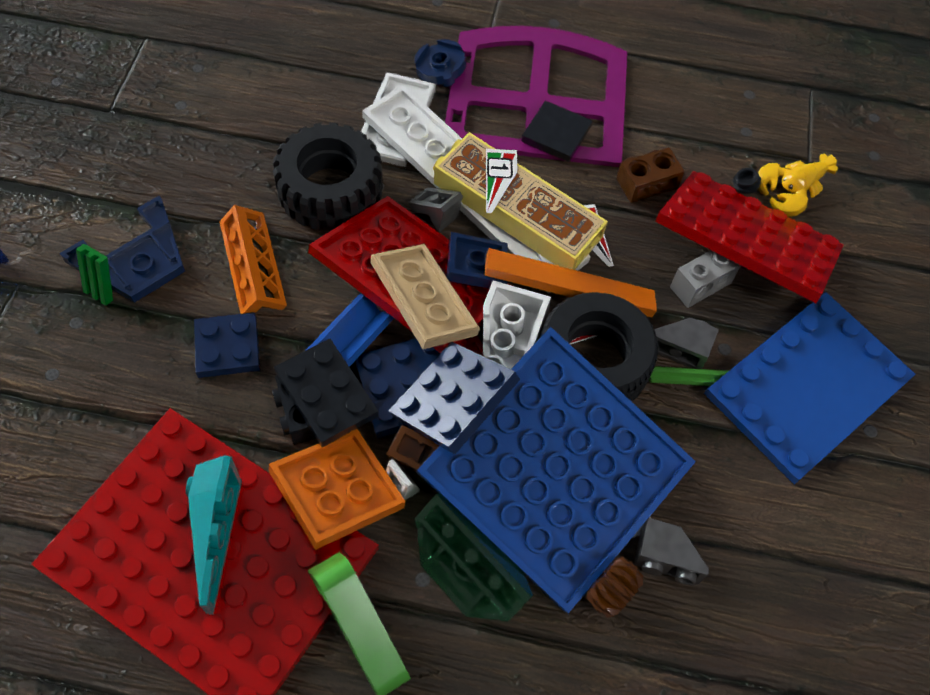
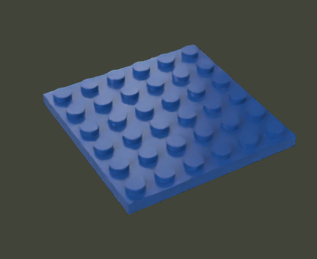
[416,327,696,613]

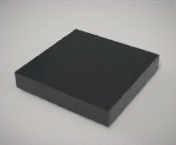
[521,100,593,162]

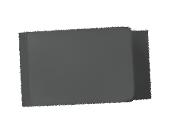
[408,187,463,232]

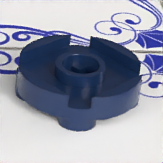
[415,39,466,87]

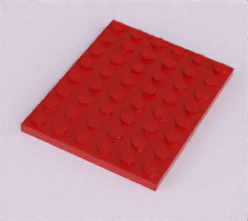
[31,408,379,695]

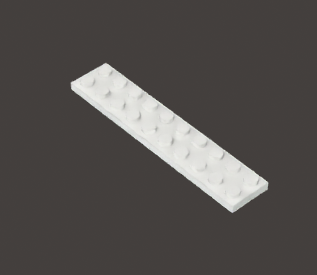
[362,85,591,294]

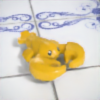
[758,154,838,217]

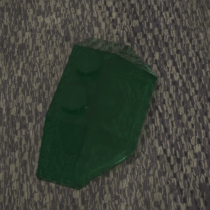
[415,494,533,622]

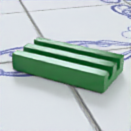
[76,244,113,306]

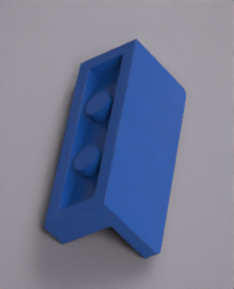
[305,293,394,367]

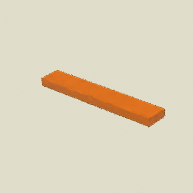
[484,248,657,318]

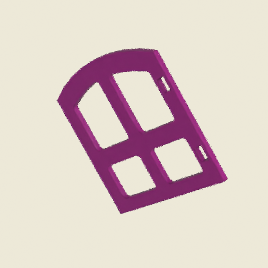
[445,26,627,167]

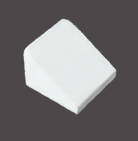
[386,459,420,500]

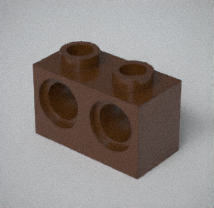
[616,147,685,203]
[387,425,439,474]

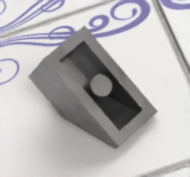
[654,318,719,369]

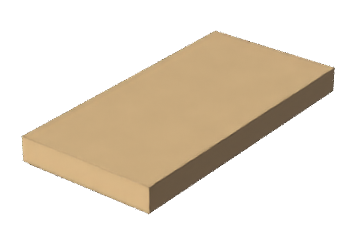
[370,244,480,349]

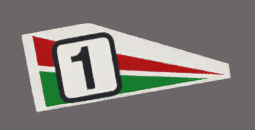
[486,149,517,213]

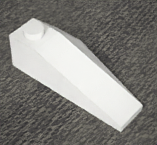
[483,280,551,369]

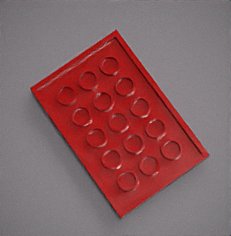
[655,171,844,303]
[308,196,513,353]

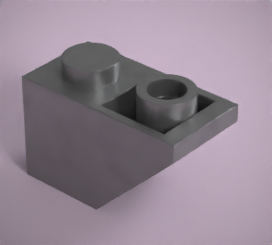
[634,518,709,585]

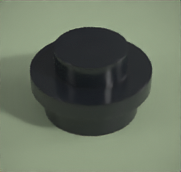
[733,168,761,194]

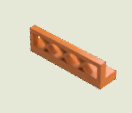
[219,205,287,314]

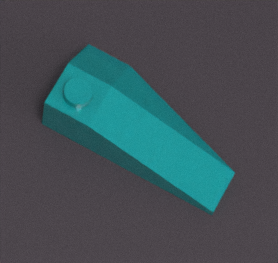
[186,455,242,614]

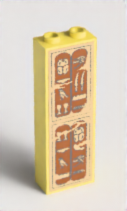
[433,132,608,270]

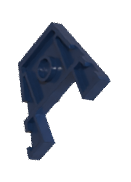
[60,196,185,303]

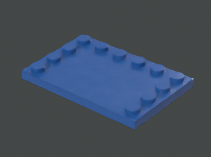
[704,292,916,485]

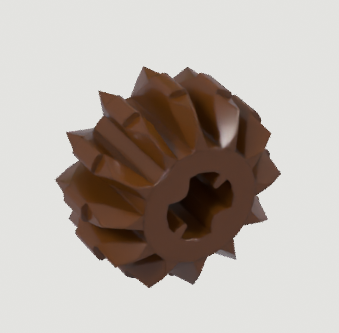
[586,557,643,618]

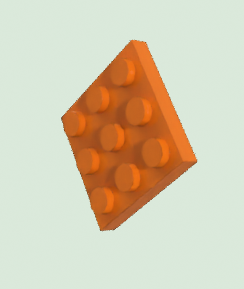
[269,429,406,550]

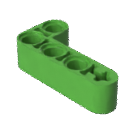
[308,552,410,695]

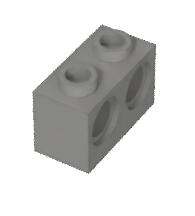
[670,250,741,308]

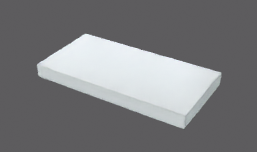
[361,72,436,167]

